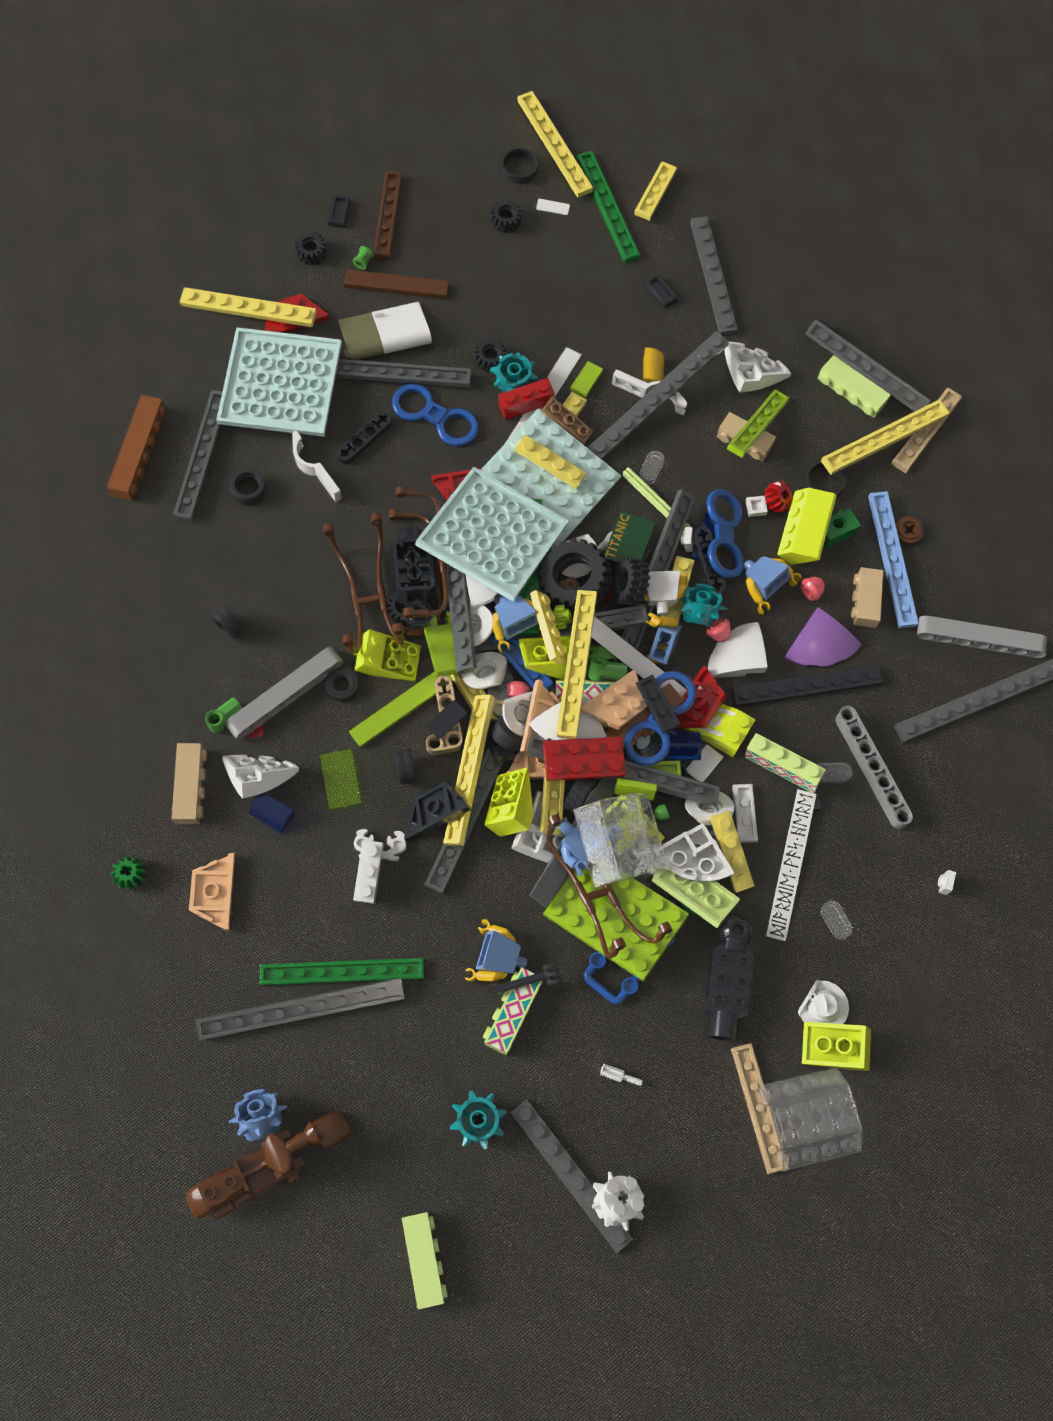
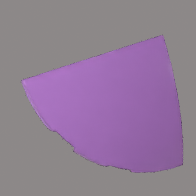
[784,608,862,668]

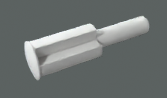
[600,1063,643,1086]

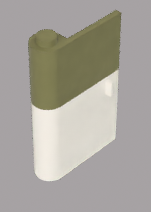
[338,302,432,360]

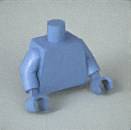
[558,820,621,876]

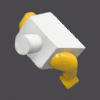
[644,571,688,615]

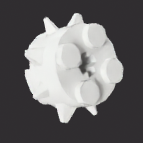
[592,1172,644,1231]

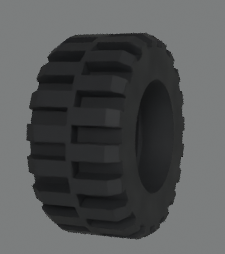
[538,538,613,614]

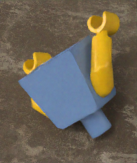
[744,556,802,615]
[492,595,541,653]
[646,613,682,664]
[465,919,527,982]

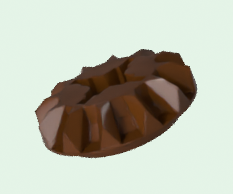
[896,516,924,544]

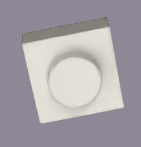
[746,496,768,517]
[681,527,694,552]
[938,870,956,895]

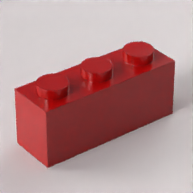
[498,378,555,420]

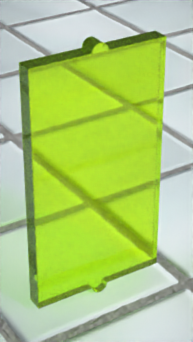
[320,749,361,810]

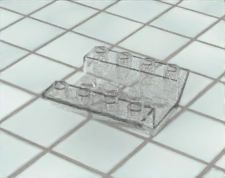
[573,793,670,888]
[758,1068,862,1171]

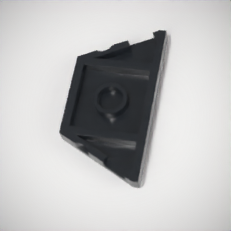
[405,781,471,841]

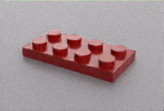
[543,737,626,781]

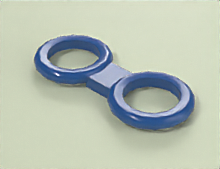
[392,384,479,446]
[706,489,744,578]
[624,671,696,766]

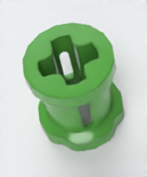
[352,246,374,270]

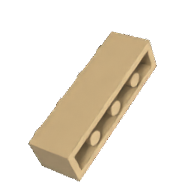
[172,743,207,824]

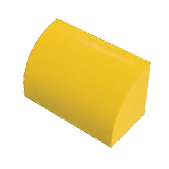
[643,348,664,383]

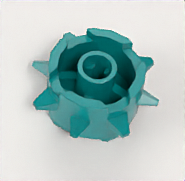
[490,352,538,392]
[679,584,727,627]
[450,1091,507,1150]

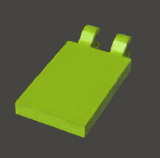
[424,611,474,677]

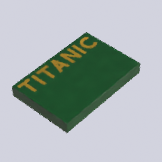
[604,511,655,565]

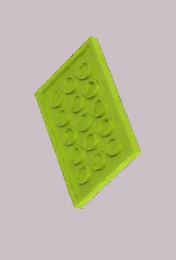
[543,855,689,982]

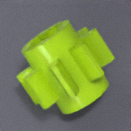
[552,605,572,629]

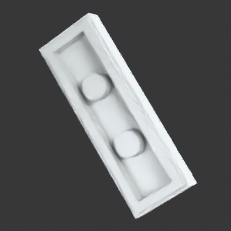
[732,784,758,843]

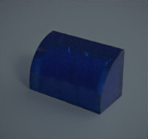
[661,731,702,760]
[249,792,295,834]

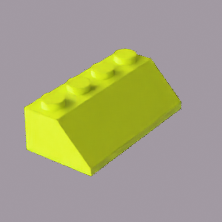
[777,488,837,565]

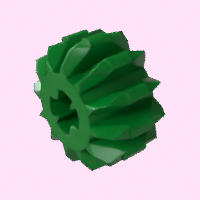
[110,856,146,890]

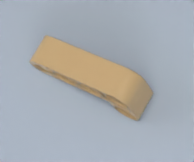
[426,676,462,755]

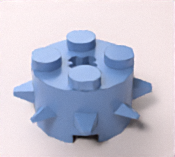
[229,1089,287,1142]

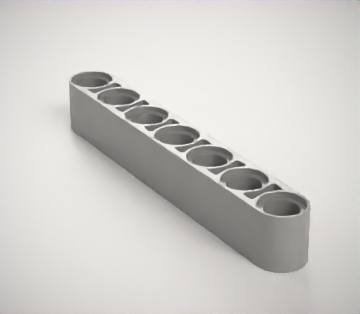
[917,616,1047,658]
[225,647,344,740]
[835,706,913,830]

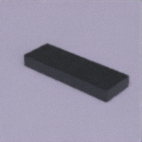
[636,675,681,734]

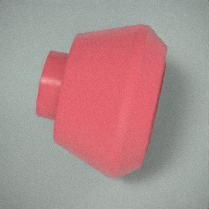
[801,577,825,601]
[706,618,731,642]
[506,681,532,698]

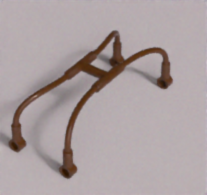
[389,486,448,638]
[323,513,405,655]
[546,801,673,959]

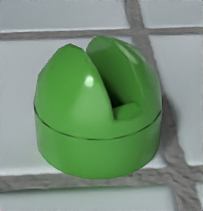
[654,804,670,821]

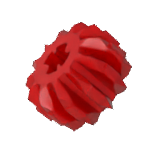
[764,481,793,513]

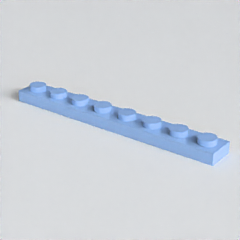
[868,491,919,628]

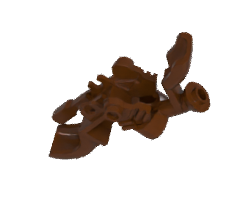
[186,1110,351,1220]

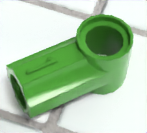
[588,656,627,681]
[205,697,242,733]

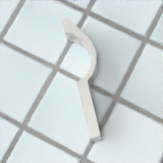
[612,369,687,416]
[292,431,342,502]

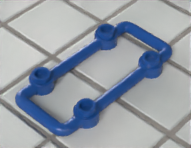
[583,937,675,1004]

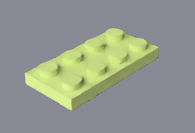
[652,866,740,928]

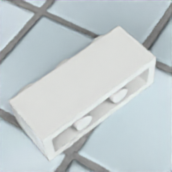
[353,840,384,904]

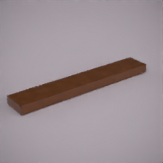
[373,171,402,260]
[344,269,449,299]

